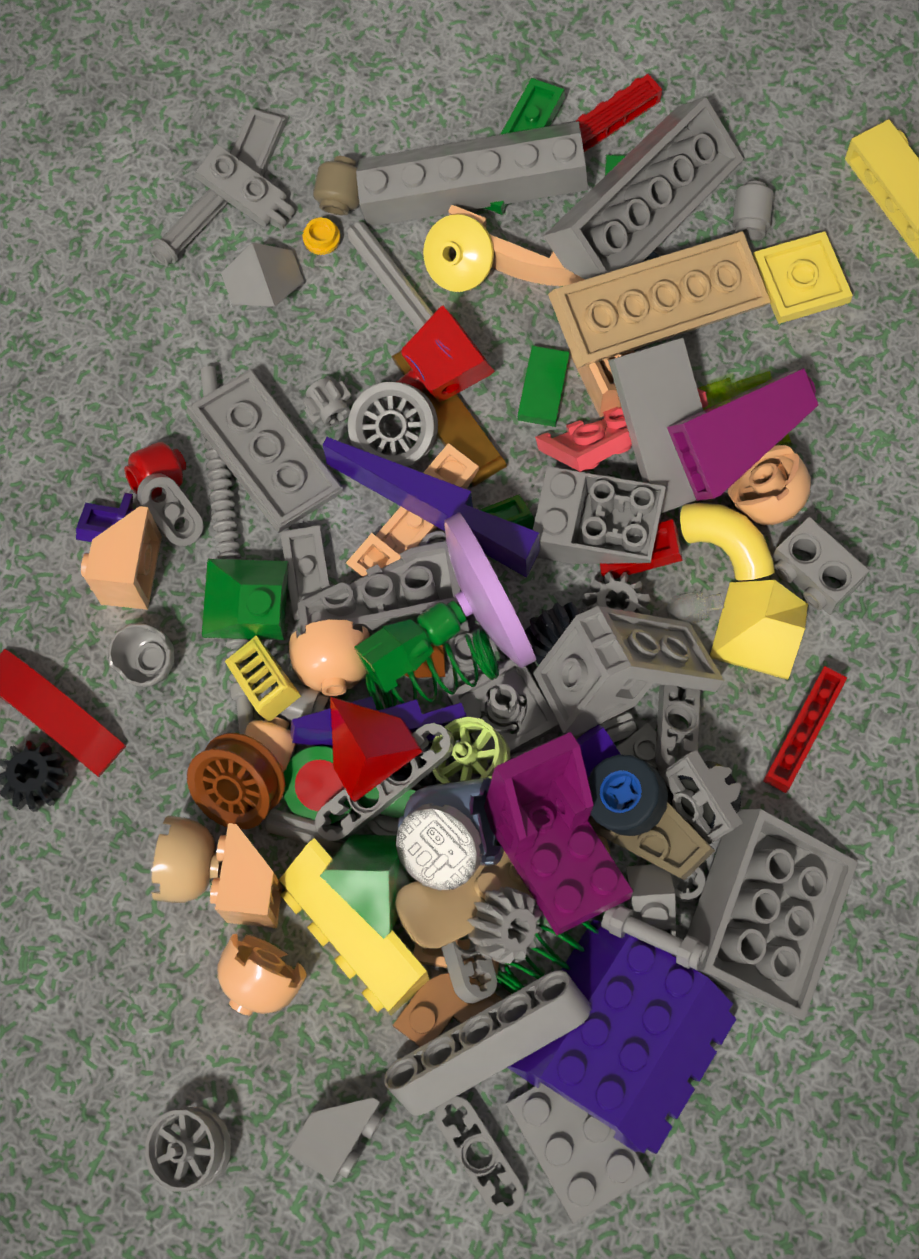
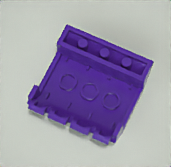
[507,919,736,1154]

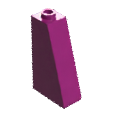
[667,368,819,501]

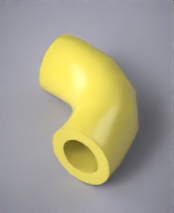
[680,503,775,580]

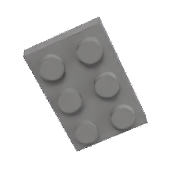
[506,1083,650,1224]

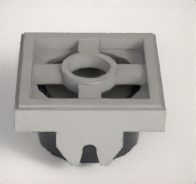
[660,750,743,844]

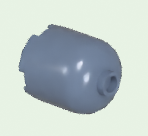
[398,777,504,866]

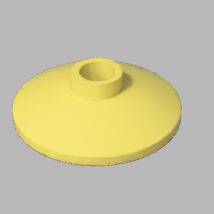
[423,214,494,292]

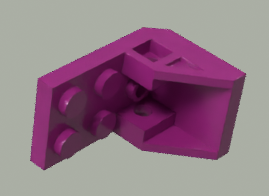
[484,732,634,935]

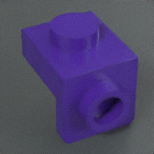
[76,493,135,542]

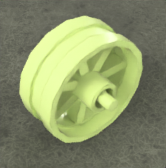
[431,717,511,787]

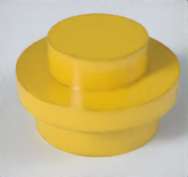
[303,217,340,255]

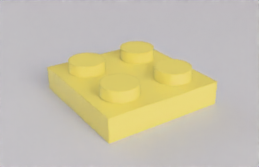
[753,231,853,324]

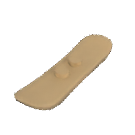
[395,834,611,949]

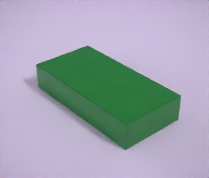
[517,346,570,427]

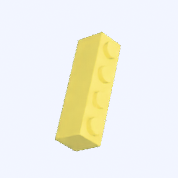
[845,119,919,259]

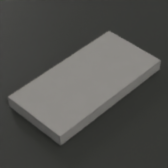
[608,338,703,513]
[186,369,343,533]

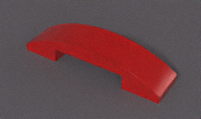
[0,649,126,777]

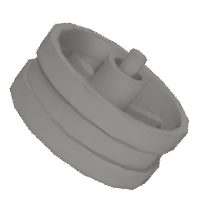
[145,1107,231,1192]

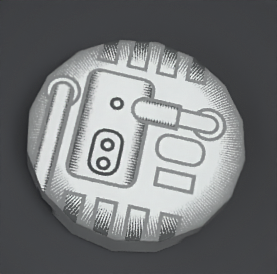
[396,803,482,890]

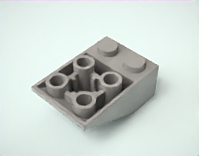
[533,466,666,564]

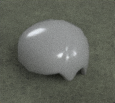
[108,624,175,687]

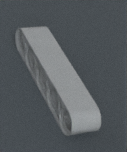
[384,970,591,1116]

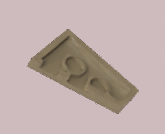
[588,791,715,880]

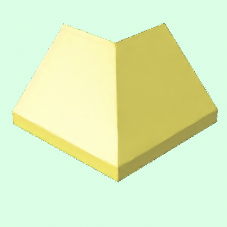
[710,580,808,680]

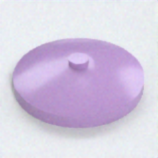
[444,513,536,668]

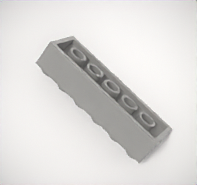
[543,96,744,280]
[356,121,589,227]

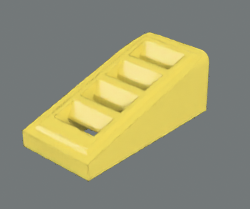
[225,636,301,722]

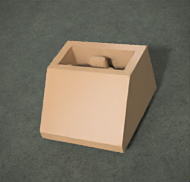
[210,823,283,928]

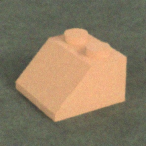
[81,506,162,610]

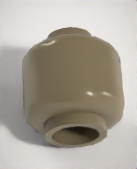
[313,156,360,216]

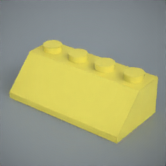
[279,838,429,1015]

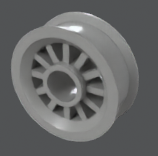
[348,382,438,467]

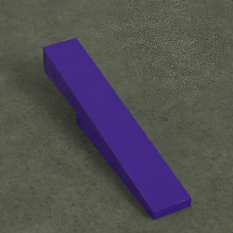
[322,437,540,578]

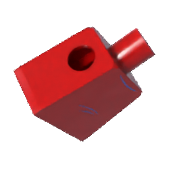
[396,305,495,402]

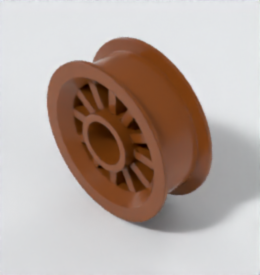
[187,733,285,830]

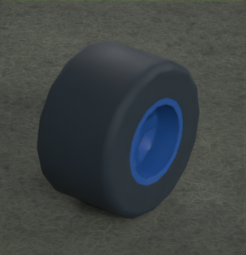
[588,754,668,836]

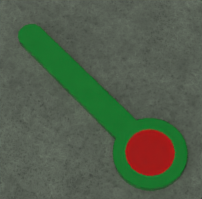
[283,745,416,824]

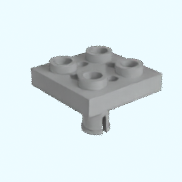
[447,659,559,764]

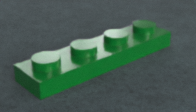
[485,78,565,215]

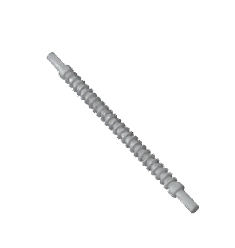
[200,366,255,734]

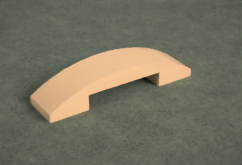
[449,205,585,286]
[346,443,479,577]

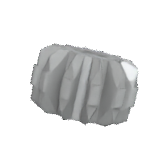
[582,572,650,615]
[468,887,543,964]

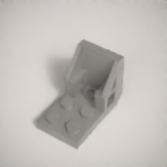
[533,606,724,736]

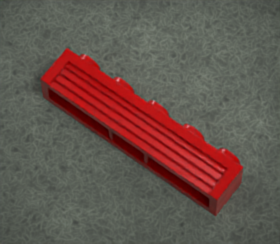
[575,74,662,152]

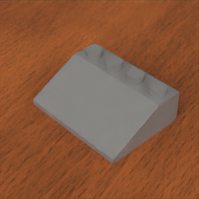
[687,809,858,1021]

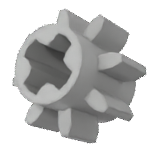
[303,378,353,427]

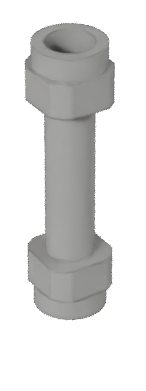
[601,905,708,970]

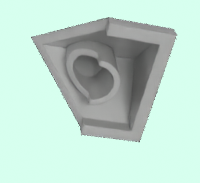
[221,242,304,307]

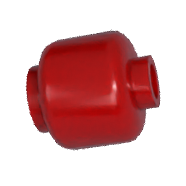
[124,442,186,499]

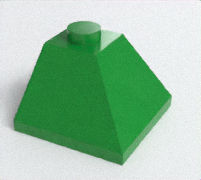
[202,559,289,640]

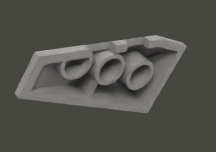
[297,541,470,636]

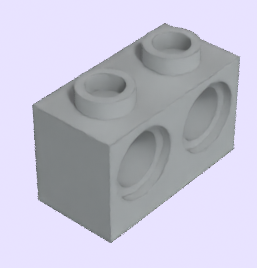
[772,517,870,615]

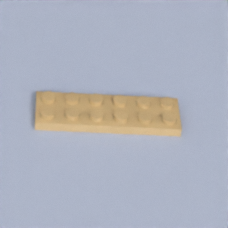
[548,231,771,369]

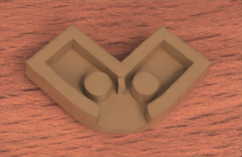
[393,973,503,1047]

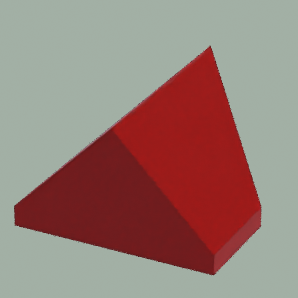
[330,697,423,802]

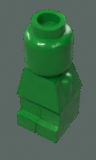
[354,600,466,693]

